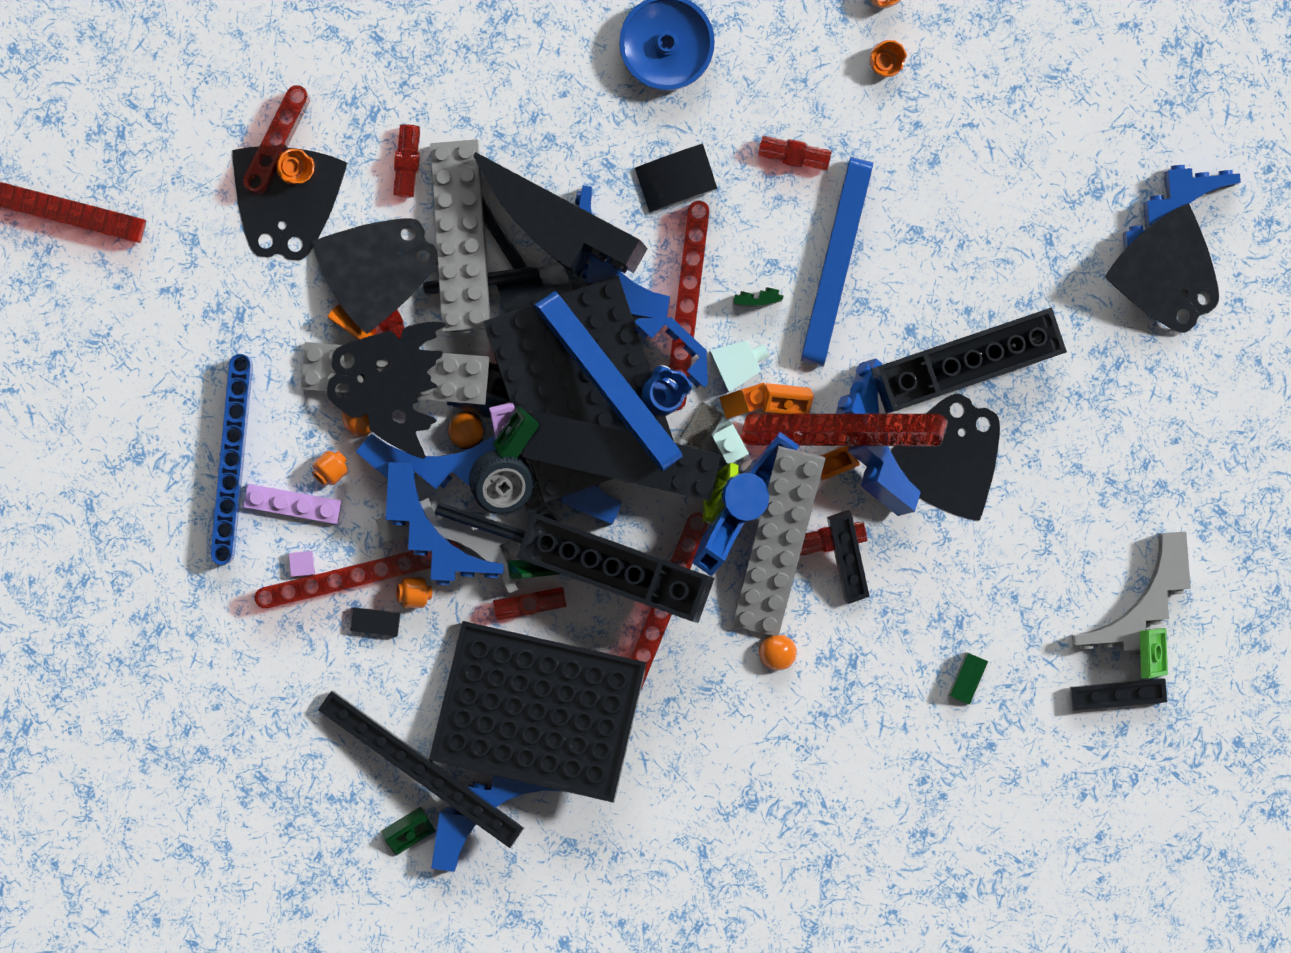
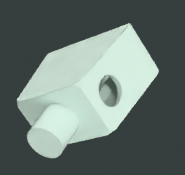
[710,341,770,392]
[708,420,750,466]

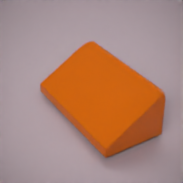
[328,304,377,339]
[763,383,814,417]

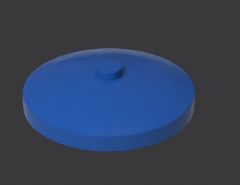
[619,0,715,91]

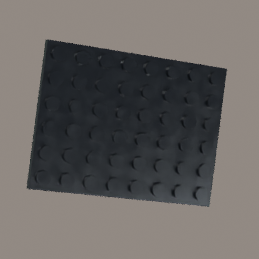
[482,275,674,503]
[429,621,647,803]

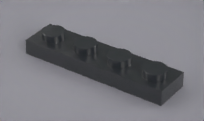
[827,510,870,604]
[1070,678,1167,711]

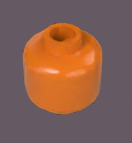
[312,450,347,486]
[396,577,432,609]

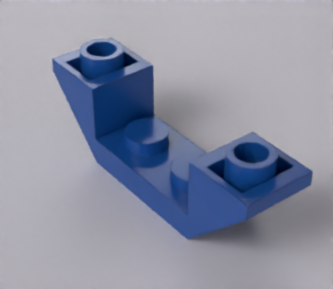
[634,317,708,388]

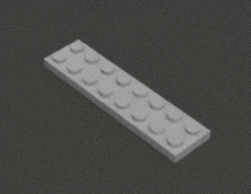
[430,139,490,333]
[301,342,489,405]
[732,446,825,636]

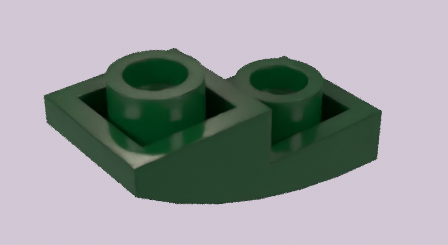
[732,287,784,307]

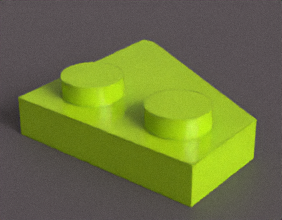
[703,462,738,524]

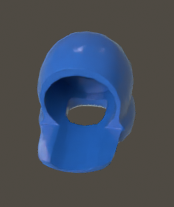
[641,365,693,416]

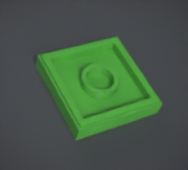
[1140,628,1168,678]

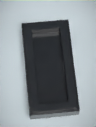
[350,607,401,637]

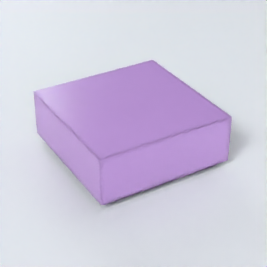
[289,551,315,577]

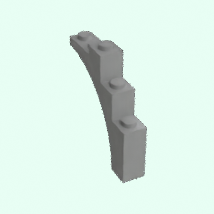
[376,498,521,593]
[1072,531,1191,655]

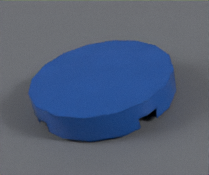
[722,473,769,521]

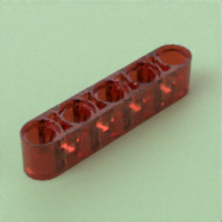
[243,85,310,194]

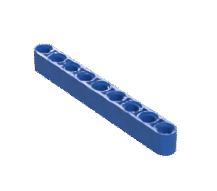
[800,157,874,367]
[534,291,683,471]
[211,354,253,565]

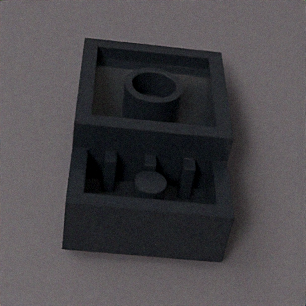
[635,143,718,213]

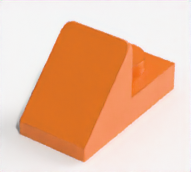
[719,382,765,419]
[819,443,860,481]

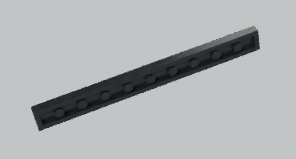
[318,690,525,848]

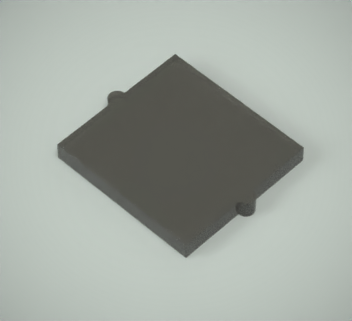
[680,402,724,450]

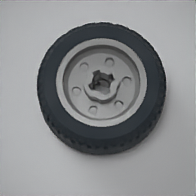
[469,449,534,514]

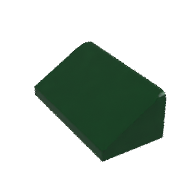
[493,406,539,458]
[508,559,560,579]
[948,652,988,705]
[381,807,436,856]

